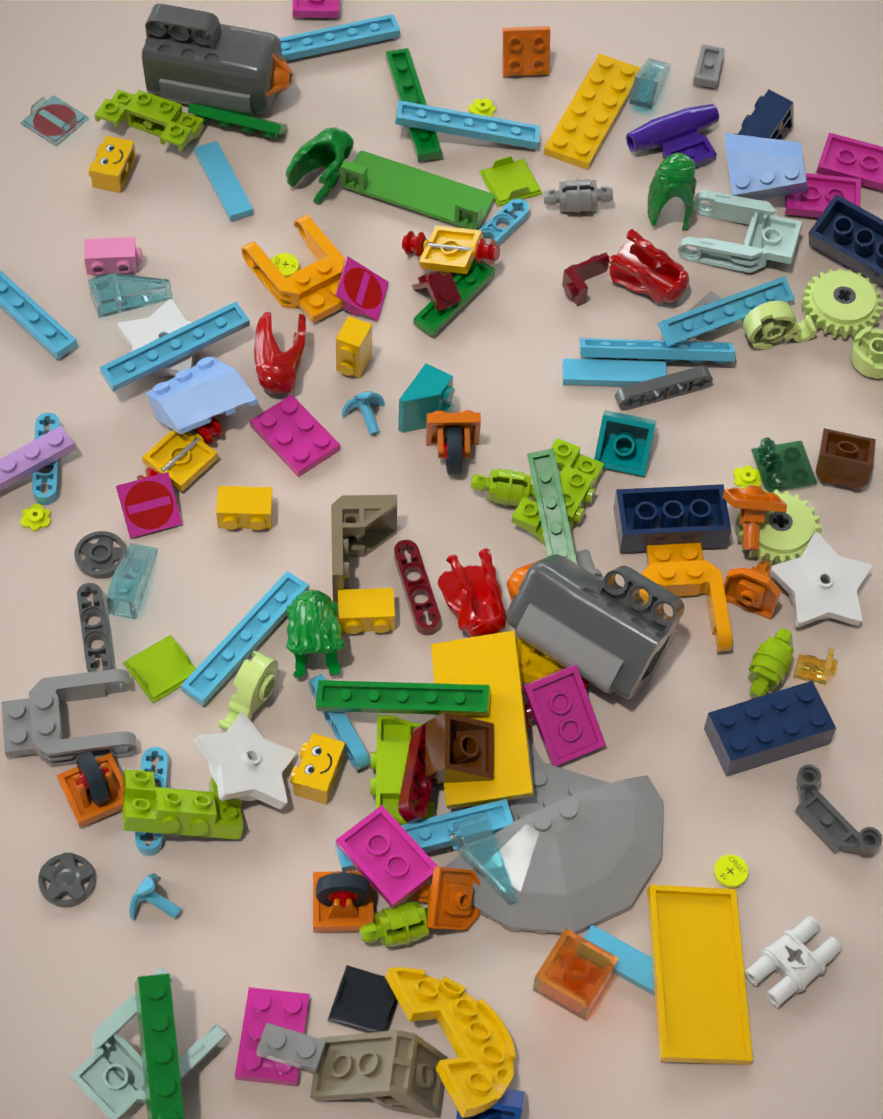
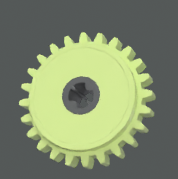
[802,268,883,339]
[735,490,822,567]

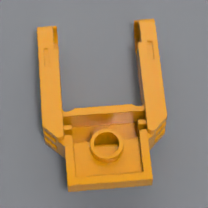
[241,215,345,323]
[639,543,732,652]

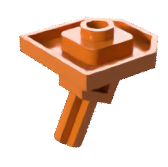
[723,485,787,551]
[724,561,781,620]
[407,866,481,930]

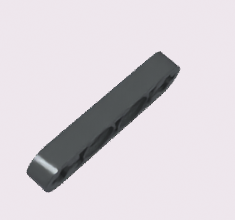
[615,366,713,410]
[77,583,113,672]

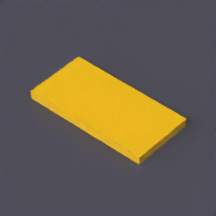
[431,631,534,809]
[647,885,753,1065]

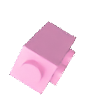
[84,237,142,275]

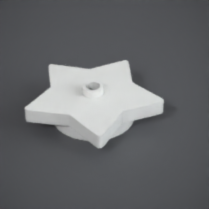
[117,299,198,376]
[769,532,872,627]
[193,712,296,810]

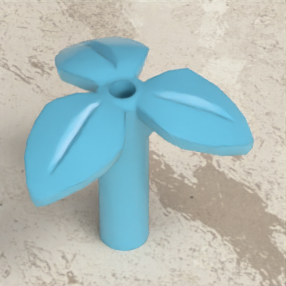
[342,391,385,435]
[129,873,181,920]

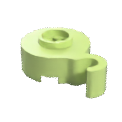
[743,301,817,349]
[850,326,883,379]
[218,651,279,731]

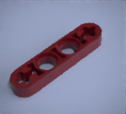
[394,540,440,636]
[398,723,433,823]

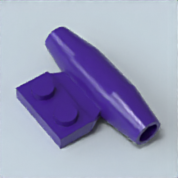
[626,104,719,167]

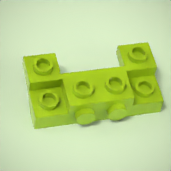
[94,89,205,151]
[511,438,604,546]
[370,715,434,825]
[122,769,244,840]

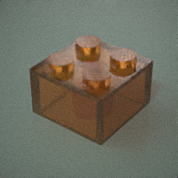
[533,928,619,1021]

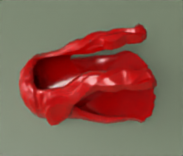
[609,229,689,304]
[254,312,306,394]
[437,548,507,637]

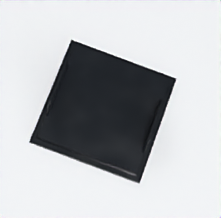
[327,965,398,1033]

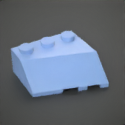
[725,133,808,200]
[146,356,259,434]

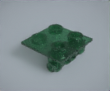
[751,437,817,492]

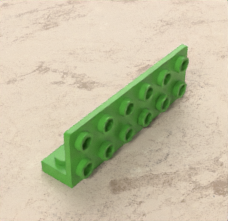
[341,150,495,230]

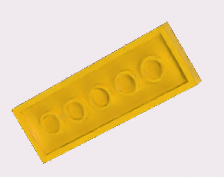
[544,53,643,170]

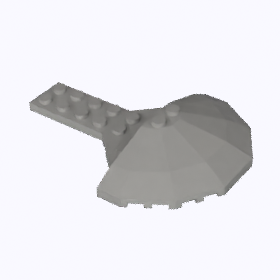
[444,737,663,937]

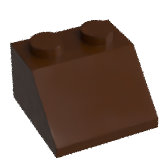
[425,712,494,783]

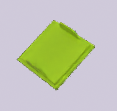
[479,156,543,207]
[123,634,196,704]

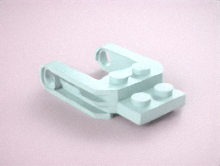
[678,190,802,273]
[69,967,227,1119]

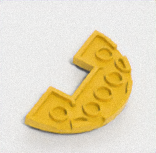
[385,967,516,1118]

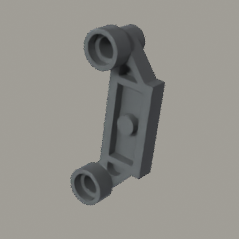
[795,764,882,858]

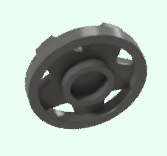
[74,531,127,578]
[38,852,95,907]

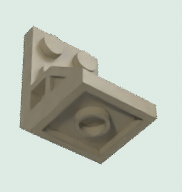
[331,495,397,604]
[310,1030,447,1118]

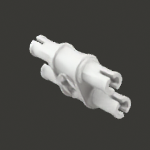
[745,916,842,1008]

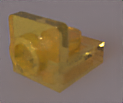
[793,648,838,686]

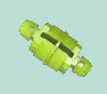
[471,468,536,506]
[747,628,794,698]
[359,901,429,947]

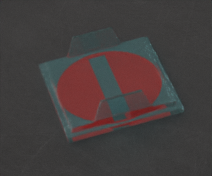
[21,95,89,147]

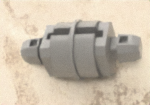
[544,178,613,213]

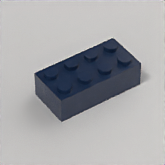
[808,194,883,287]
[613,484,731,552]
[704,680,836,777]

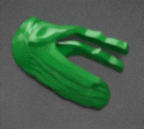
[286,127,354,204]
[647,153,697,230]
[286,590,345,679]

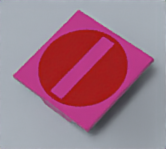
[335,256,389,322]
[116,472,182,538]

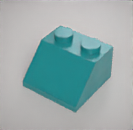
[398,363,455,433]
[594,410,657,476]

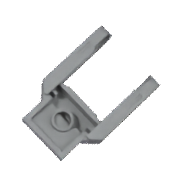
[1,669,137,767]

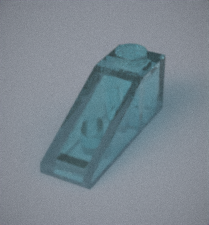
[629,58,671,110]
[88,273,172,318]
[106,543,158,619]
[449,812,515,905]

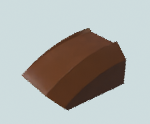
[815,428,876,490]

